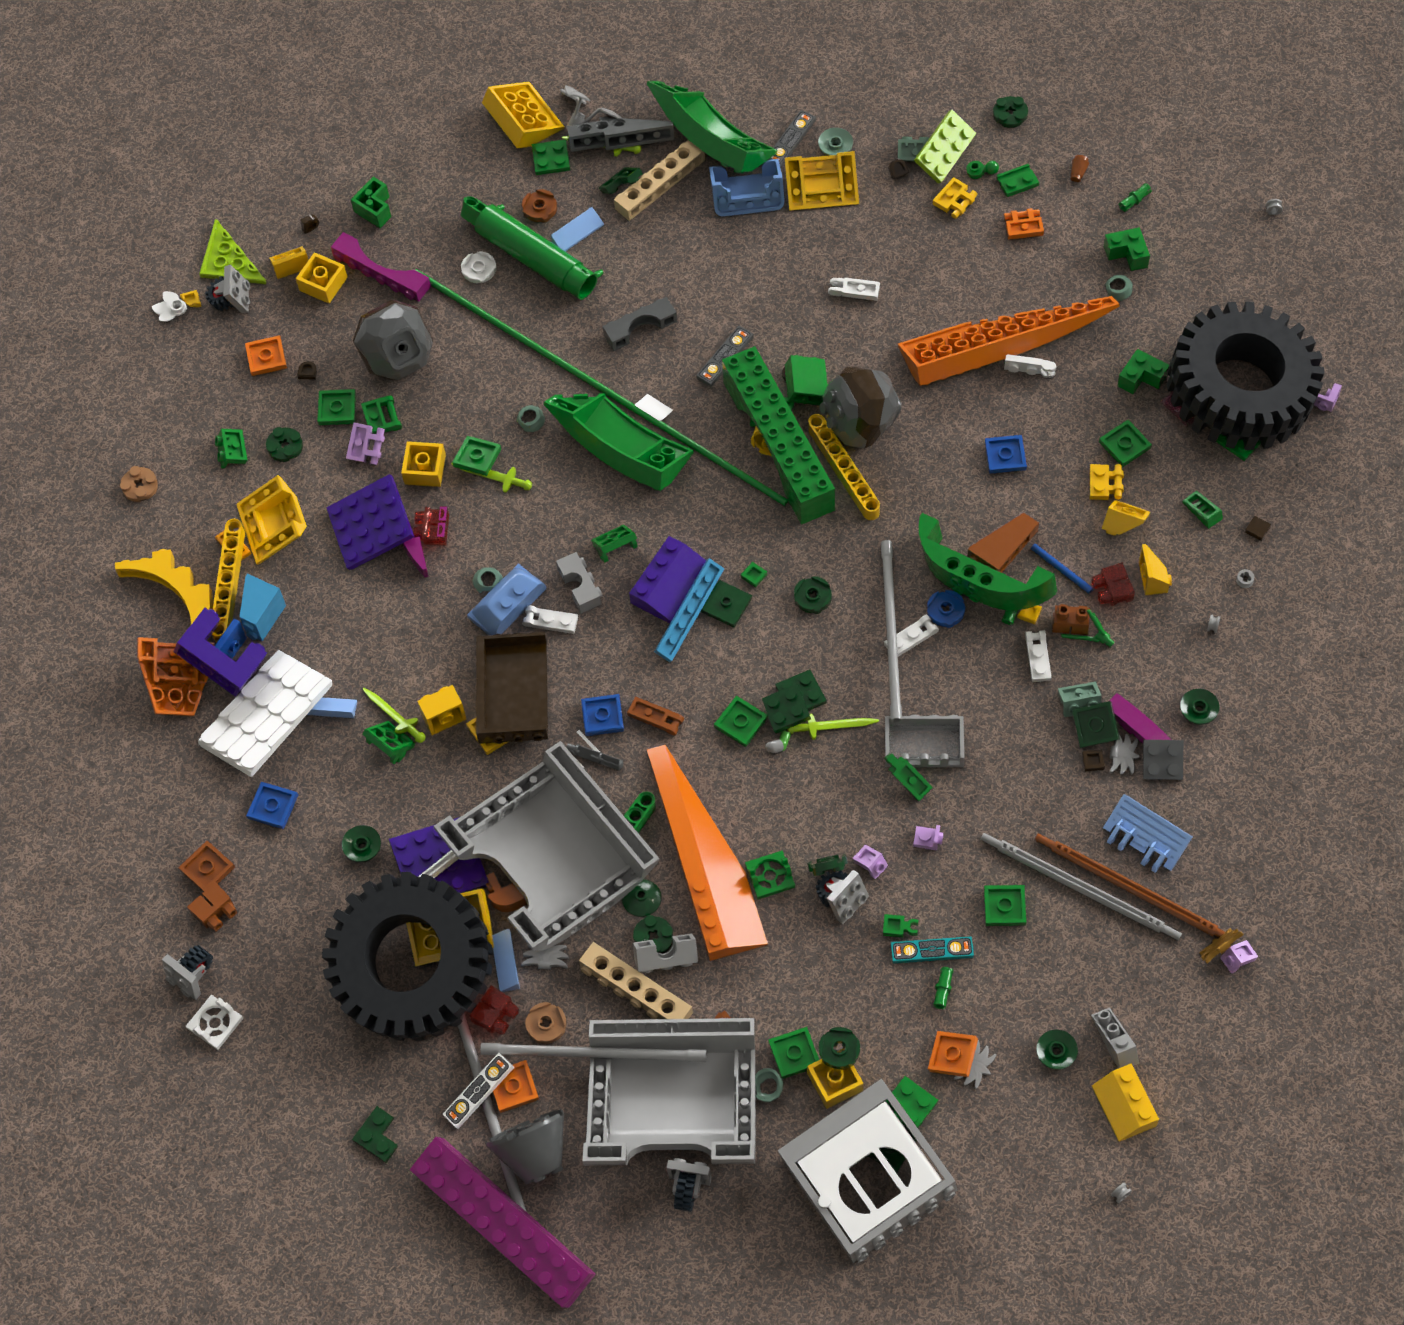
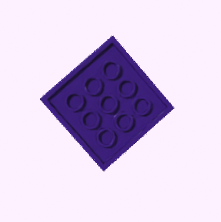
[326,474,414,570]
[389,817,488,893]

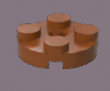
[522,189,557,223]

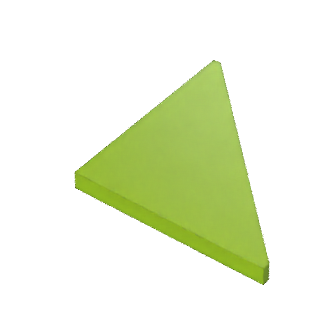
[199,219,267,284]

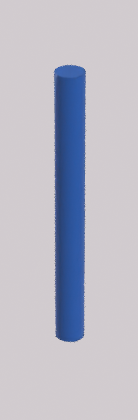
[1031,544,1094,594]

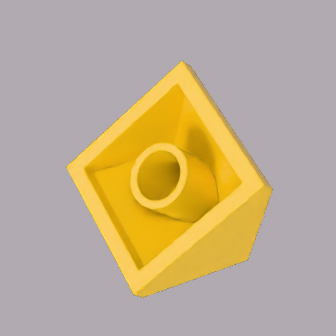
[269,246,308,279]

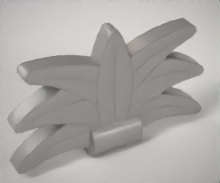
[1109,733,1140,775]
[522,944,569,969]
[954,1040,996,1089]

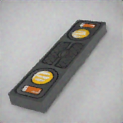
[768,110,816,168]
[696,326,754,387]

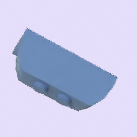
[467,563,546,635]

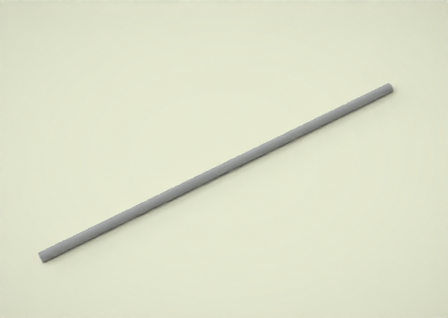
[438,961,526,1211]

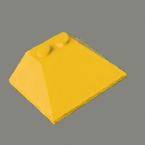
[784,151,859,211]
[236,475,307,565]

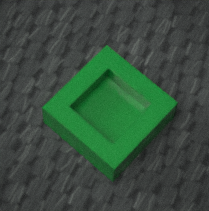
[741,562,767,588]

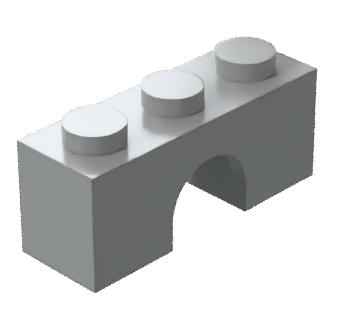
[556,552,603,613]
[633,933,698,973]

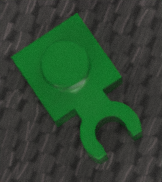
[883,914,919,938]

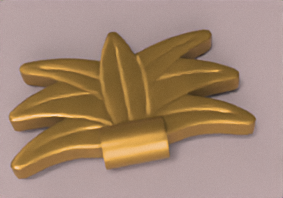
[1199,928,1244,964]

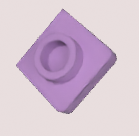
[1314,383,1342,412]
[913,825,943,850]
[852,845,888,879]
[1221,940,1258,973]

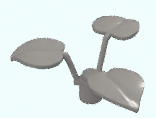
[560,85,621,126]

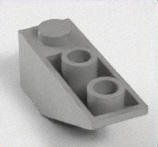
[1091,1007,1139,1069]

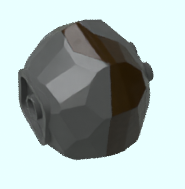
[353,299,433,380]
[820,367,901,448]

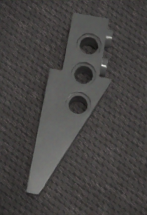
[566,117,674,152]

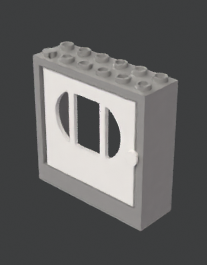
[778,1079,957,1263]

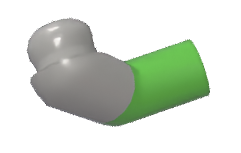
[765,731,791,753]

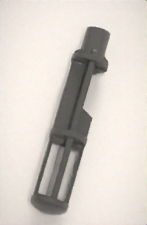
[566,743,624,771]

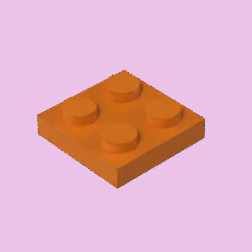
[245,335,287,376]
[928,1031,978,1077]
[493,1060,539,1113]

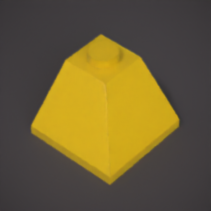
[1102,500,1150,535]
[1138,544,1172,595]

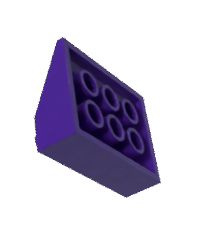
[629,536,706,624]

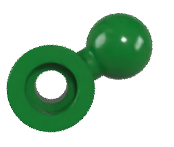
[966,161,999,179]

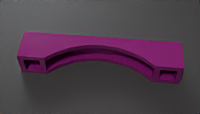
[331,232,431,302]

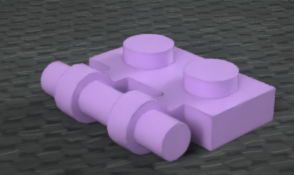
[346,423,385,465]

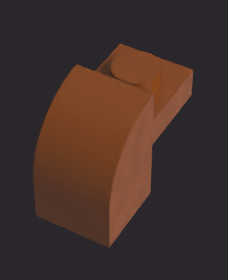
[485,872,526,912]

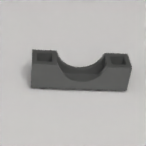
[603,297,677,351]

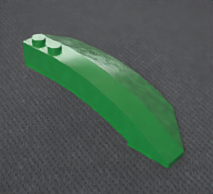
[647,81,778,174]
[544,393,694,491]

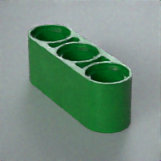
[624,791,656,834]

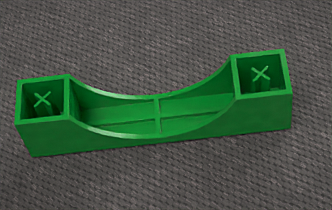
[722,346,835,525]

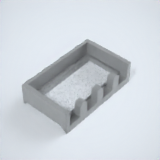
[885,715,964,767]

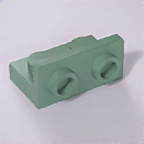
[898,137,929,162]
[1058,682,1102,717]

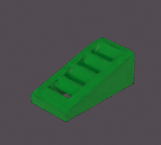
[1182,490,1223,529]

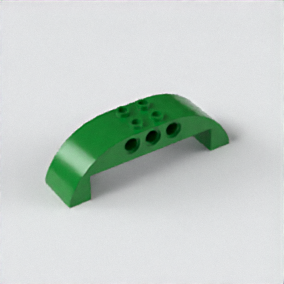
[919,513,1057,610]

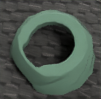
[1105,275,1133,301]
[516,405,545,432]
[472,567,503,593]
[755,1068,783,1102]

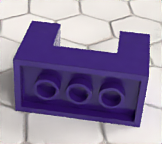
[174,608,267,697]

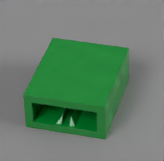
[785,355,828,406]

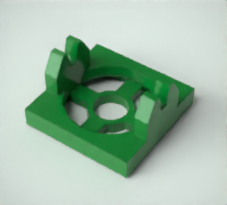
[591,524,638,563]
[362,721,416,764]
[745,850,795,900]

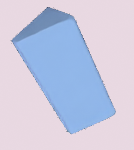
[551,207,604,252]
[307,697,357,718]
[492,929,520,993]

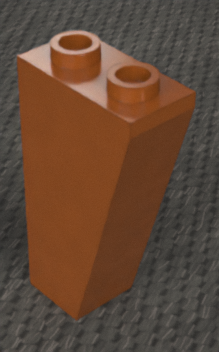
[967,513,1039,573]

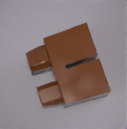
[1052,604,1090,635]
[187,882,237,932]

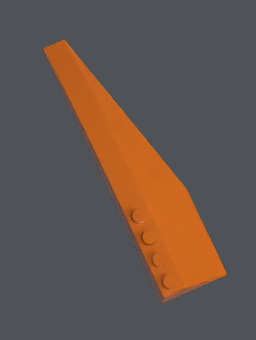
[898,296,1120,386]
[647,745,768,961]

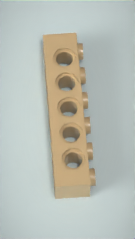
[614,140,705,221]
[579,942,693,1019]

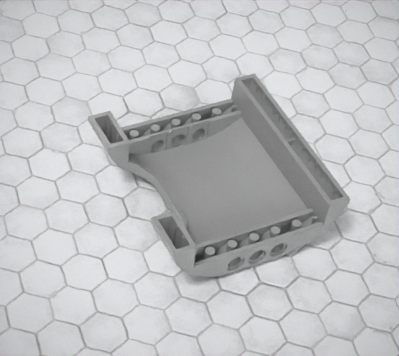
[433,741,659,951]
[583,1018,756,1166]

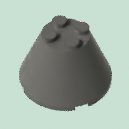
[485,1109,564,1184]

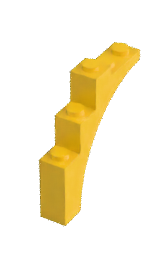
[115,549,213,624]

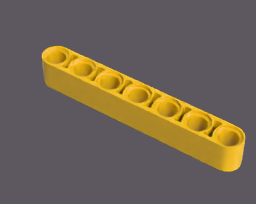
[808,414,880,520]
[212,518,245,642]

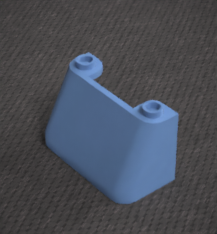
[709,159,785,216]

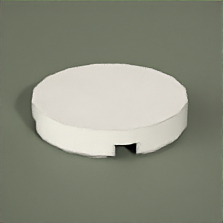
[461,251,496,283]

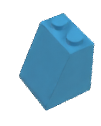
[240,573,286,641]

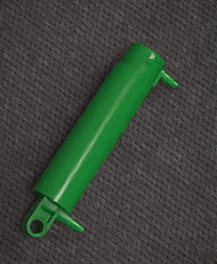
[460,196,604,300]

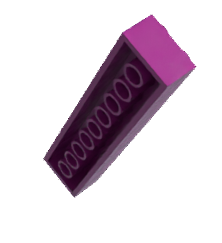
[409,1137,596,1308]

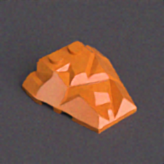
[137,637,215,716]

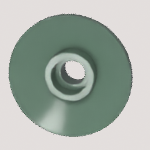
[818,128,853,156]

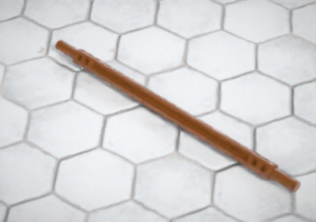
[1035,833,1234,944]

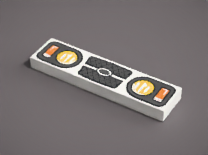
[443,1053,515,1129]

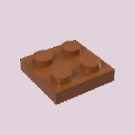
[178,841,235,892]

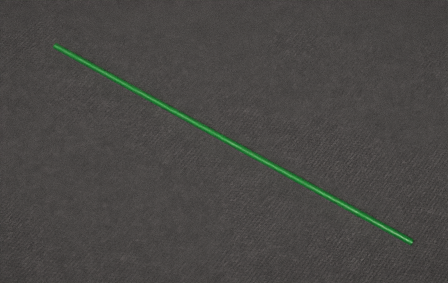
[415,269,788,506]

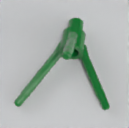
[1061,609,1115,647]

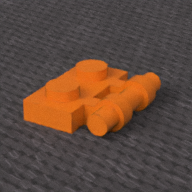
[1004,208,1044,240]

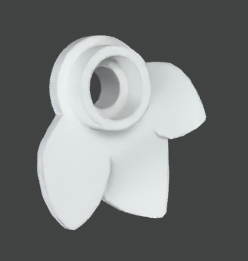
[152,291,187,322]

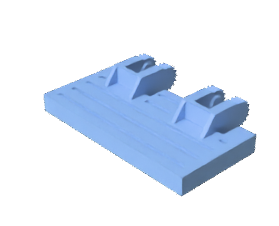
[1103,794,1193,873]

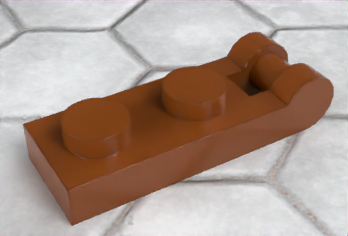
[627,696,684,736]

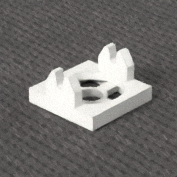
[186,995,243,1050]

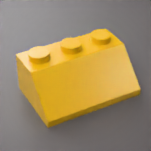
[1092,1063,1159,1142]

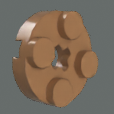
[120,466,158,502]
[525,1002,567,1044]

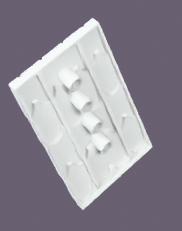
[198,650,332,777]

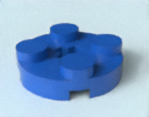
[927,590,965,628]

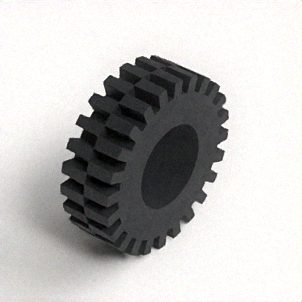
[1167,302,1324,450]
[322,872,493,1041]

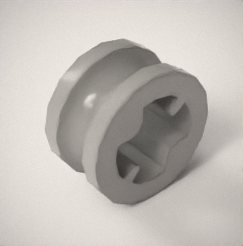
[1266,199,1283,215]
[1236,569,1254,588]
[1207,615,1220,633]
[1111,1183,1132,1203]

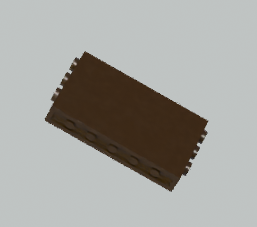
[476,631,548,744]

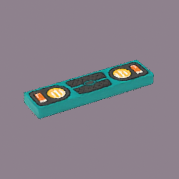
[891,936,974,964]

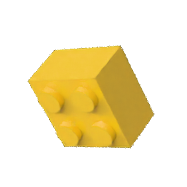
[296,252,348,304]
[401,442,446,487]
[417,685,467,735]
[807,1048,863,1109]

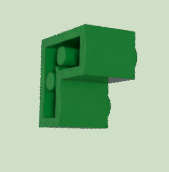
[351,176,391,228]
[1103,227,1150,271]
[1117,349,1169,394]

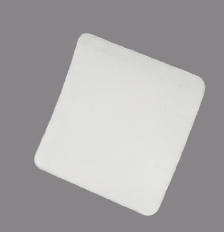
[635,394,673,421]

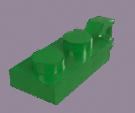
[884,753,933,801]

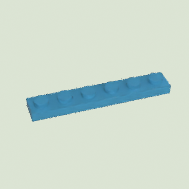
[654,558,725,662]

